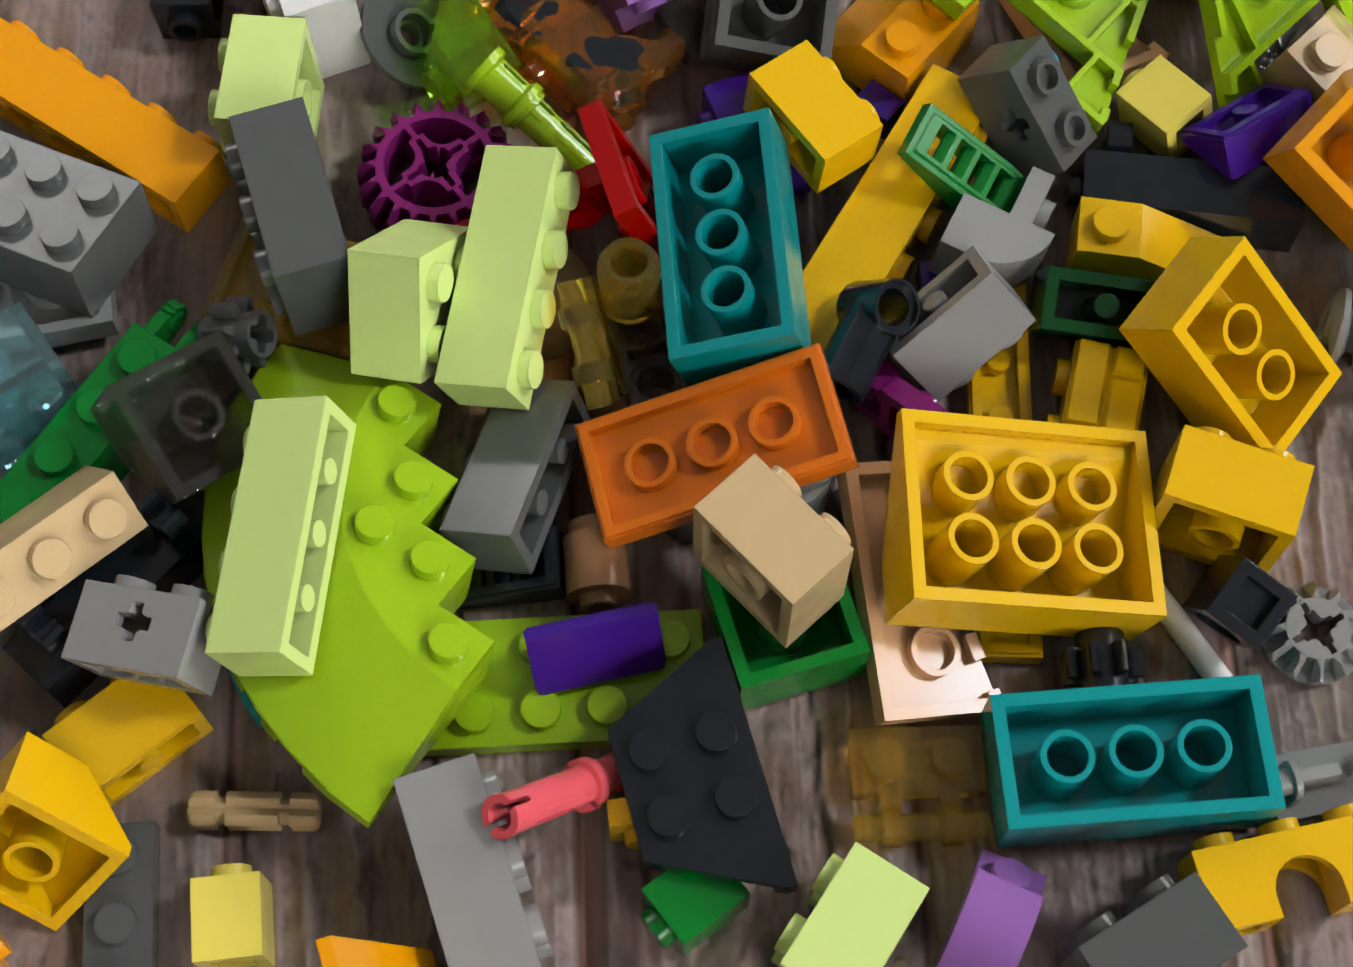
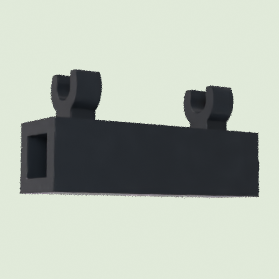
[1063,121,1305,252]
[2,479,205,708]

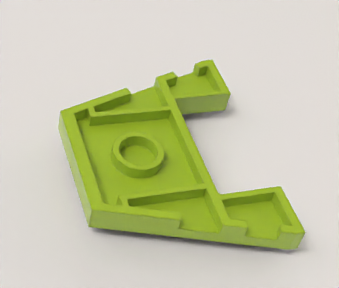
[931,0,1148,133]
[1199,0,1353,109]

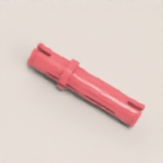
[481,751,623,840]

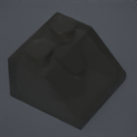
[90,330,262,505]

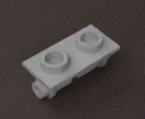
[1275,740,1353,820]

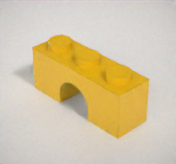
[1176,803,1353,936]

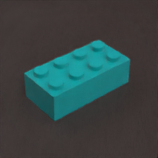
[649,107,811,387]
[979,674,1286,848]

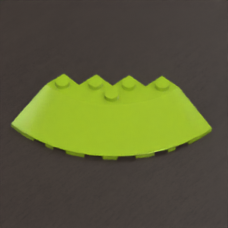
[201,344,495,828]

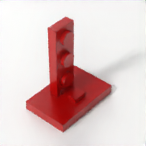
[454,99,661,276]

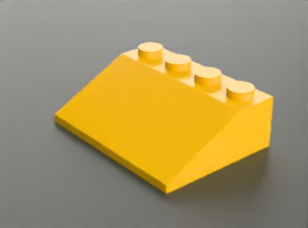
[881,408,1167,641]

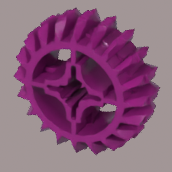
[356,99,512,230]

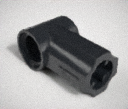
[824,278,920,404]

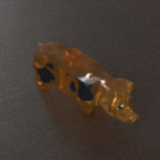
[457,0,686,133]

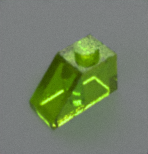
[421,0,522,112]

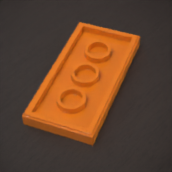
[574,343,859,548]

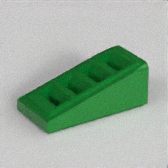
[897,103,1026,213]

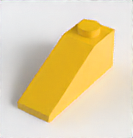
[1065,196,1221,281]

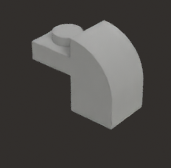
[928,166,1056,288]

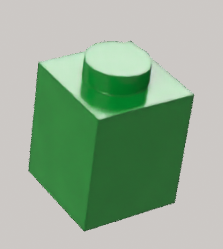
[639,871,750,957]

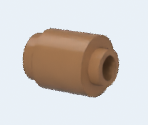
[562,514,631,614]

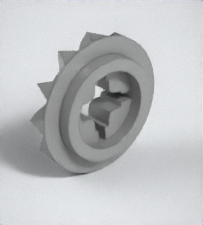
[1263,581,1353,685]

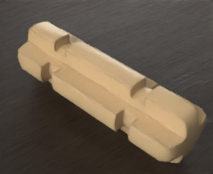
[187,790,323,832]

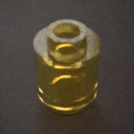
[597,237,662,324]

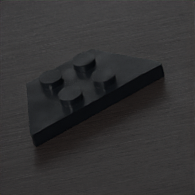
[607,636,798,894]

